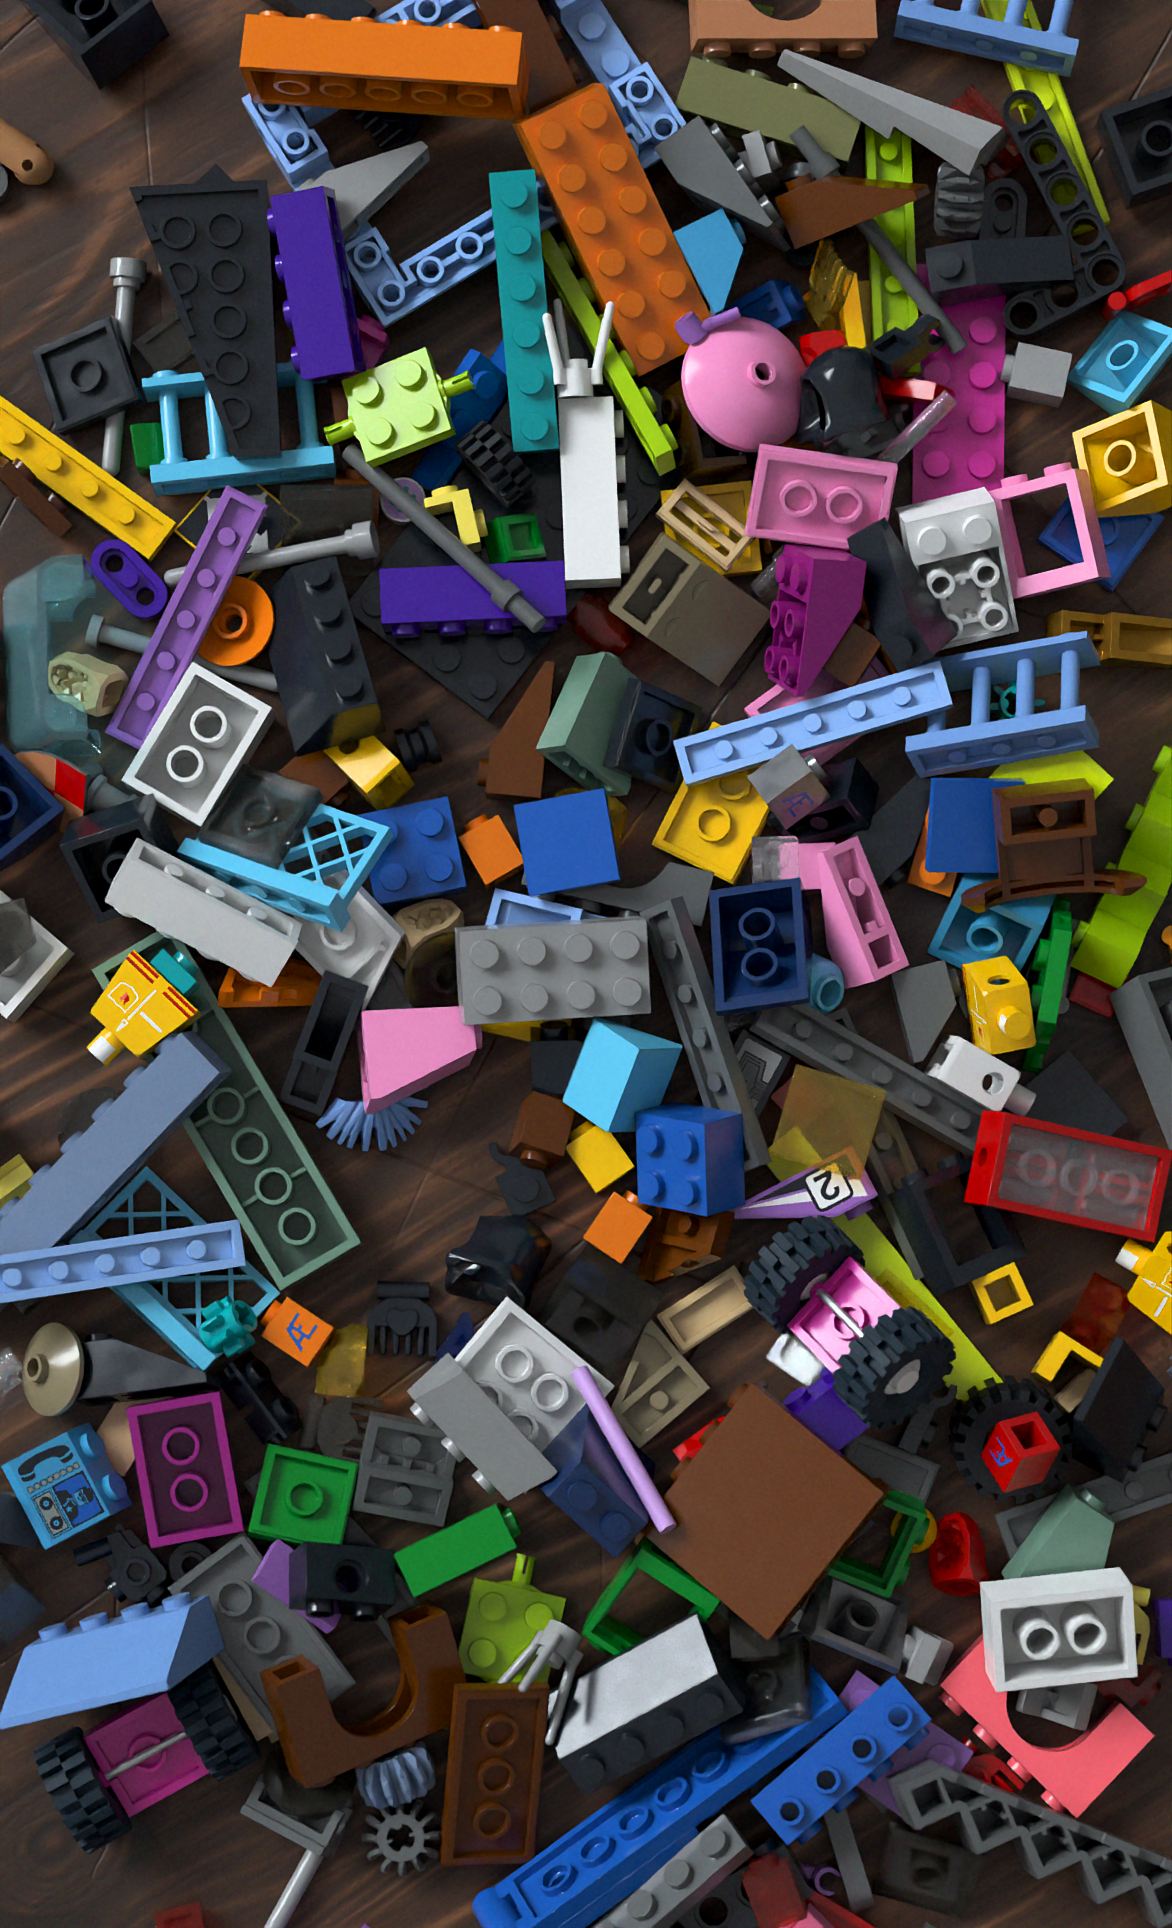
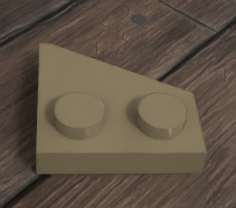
[611,1319,710,1449]

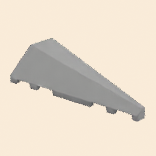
[777,49,1010,175]

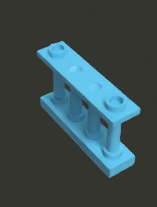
[142,358,337,497]

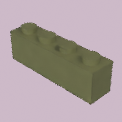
[675,56,862,174]

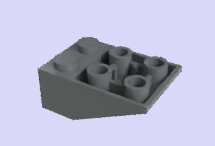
[654,115,791,252]

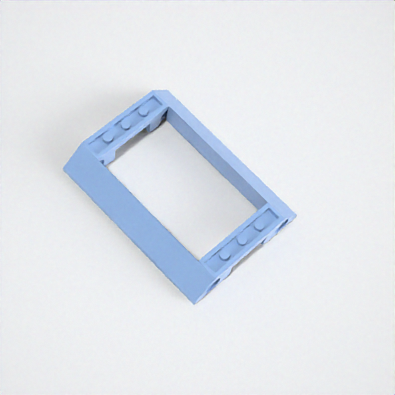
[241,0,687,328]

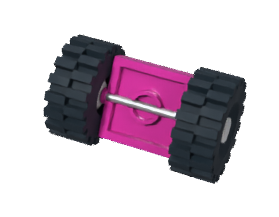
[744,1215,956,1430]
[33,1659,261,1854]

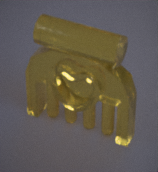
[803,238,854,331]

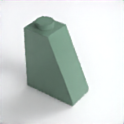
[535,651,637,797]
[1001,1483,1114,1580]

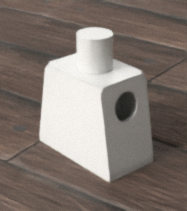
[923,1034,1036,1116]

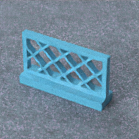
[177,775,394,932]
[68,1166,280,1372]

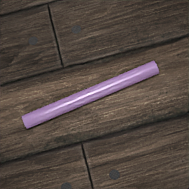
[571,1366,677,1534]

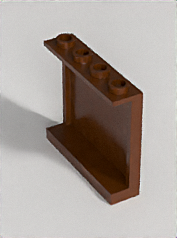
[640,1380,894,1641]

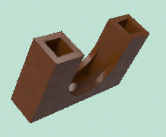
[259,1600,467,1789]

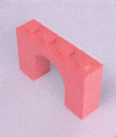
[937,1633,1154,1818]

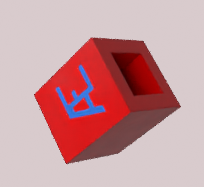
[981,1411,1061,1493]

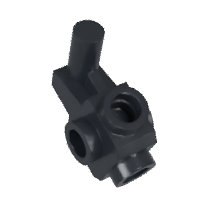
[73,1523,169,1606]

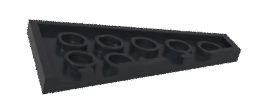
[129,180,282,460]

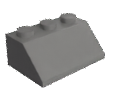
[407,1353,558,1500]

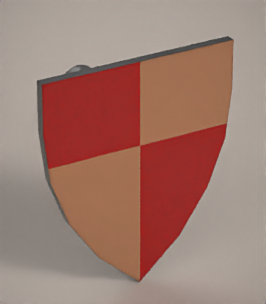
[14,750,104,833]

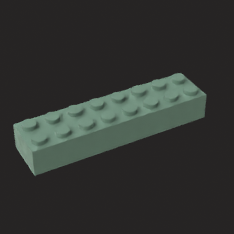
[92,931,364,1292]

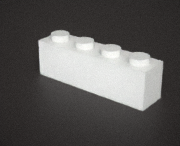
[558,396,630,589]
[104,838,303,987]

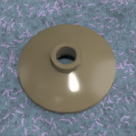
[22,1323,84,1416]

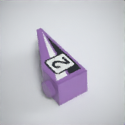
[727,1145,878,1221]

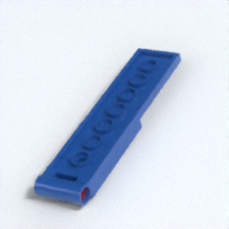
[472,1658,849,1928]

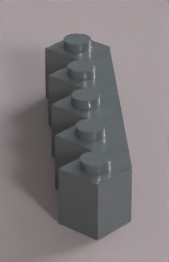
[886,1758,1172,1928]

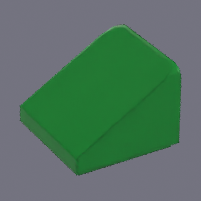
[130,423,165,475]
[484,513,546,564]

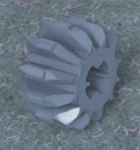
[355,1742,436,1809]

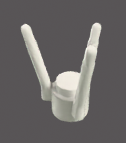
[542,298,615,399]

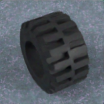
[948,1375,1072,1504]

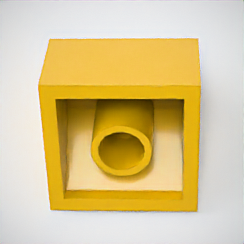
[1072,400,1172,518]

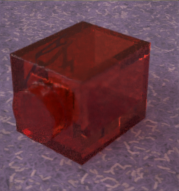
[742,1853,808,1928]

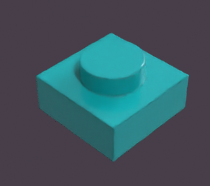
[150,949,201,999]

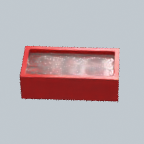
[964,1110,1172,1242]

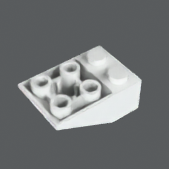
[895,487,1019,650]

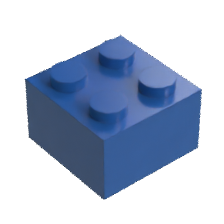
[357,796,468,910]
[635,1102,745,1216]

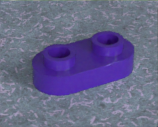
[91,539,169,621]

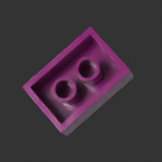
[126,1389,246,1548]

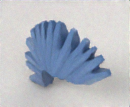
[316,1086,429,1151]

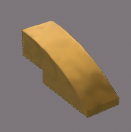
[1046,610,1172,668]

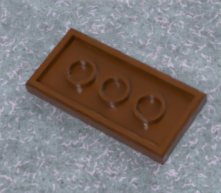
[439,1682,550,1867]

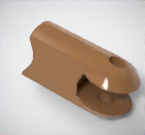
[0,118,54,185]

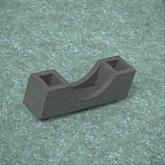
[521,862,714,931]

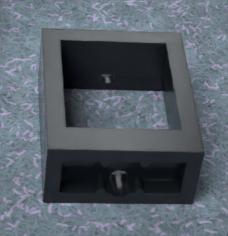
[887,1152,1029,1297]

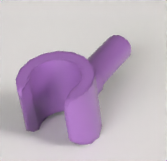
[674,307,741,344]
[799,1862,841,1896]

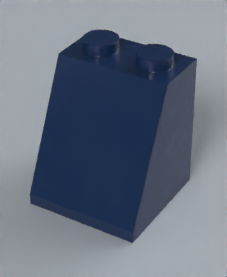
[538,1403,655,1558]

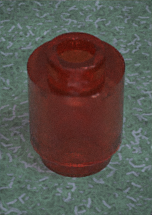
[567,592,635,657]

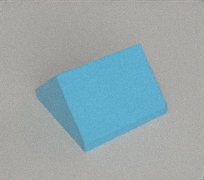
[1067,310,1172,416]
[563,1017,682,1133]

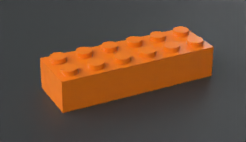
[239,11,530,121]
[512,83,711,377]

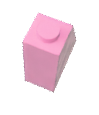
[356,1006,482,1114]

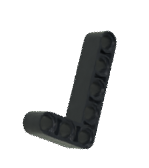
[1002,90,1126,342]

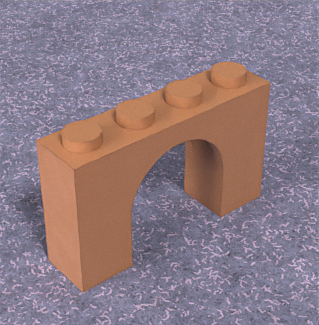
[689,0,877,59]

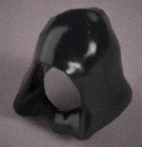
[795,345,891,452]
[444,1214,553,1310]

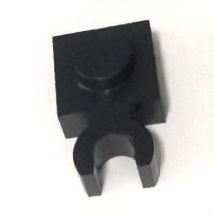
[489,1134,556,1216]

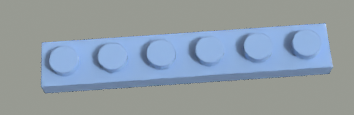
[673,660,954,787]
[0,1220,246,1303]

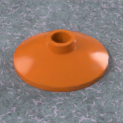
[197,576,275,667]

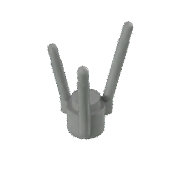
[497,1619,584,1745]

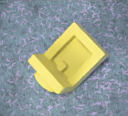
[423,485,488,553]

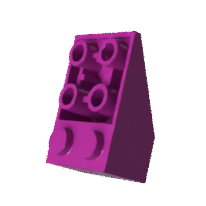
[764,543,867,697]

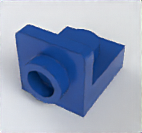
[727,279,807,331]

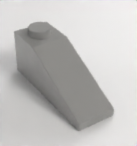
[296,141,430,243]

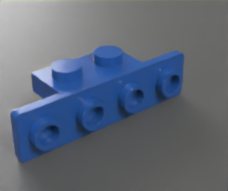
[410,340,508,492]

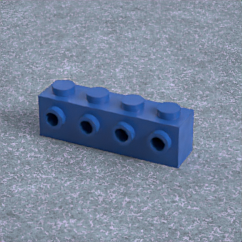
[750,1675,932,1846]

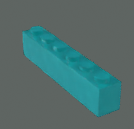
[489,169,560,455]

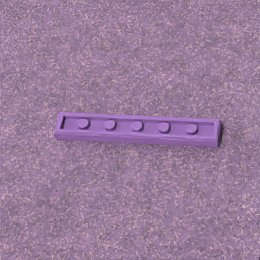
[105,485,269,750]

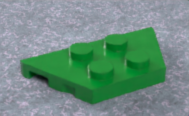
[1021,897,1072,1073]

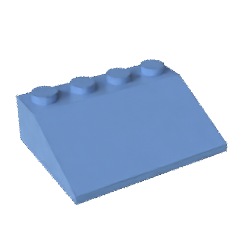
[0,1592,225,1730]

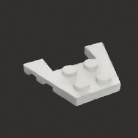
[270,869,405,1029]

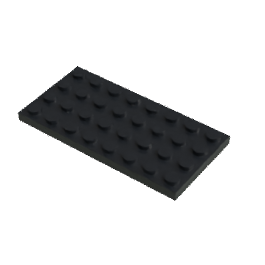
[349,324,702,721]

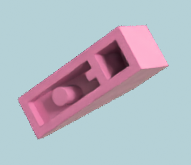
[818,836,909,989]

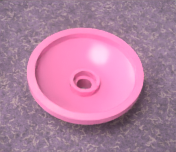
[681,317,806,452]

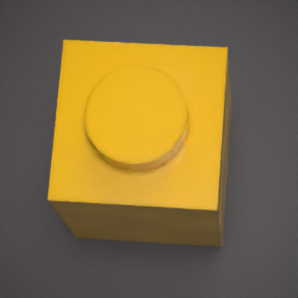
[565,1120,635,1195]
[967,1262,1034,1325]

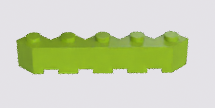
[1069,745,1172,989]

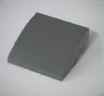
[352,1410,456,1527]

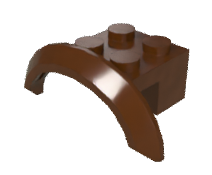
[961,778,1147,913]

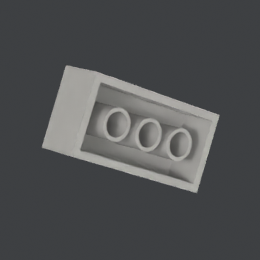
[454,916,651,1025]

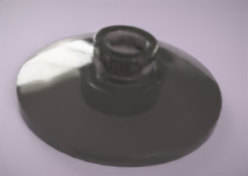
[404,932,459,1008]

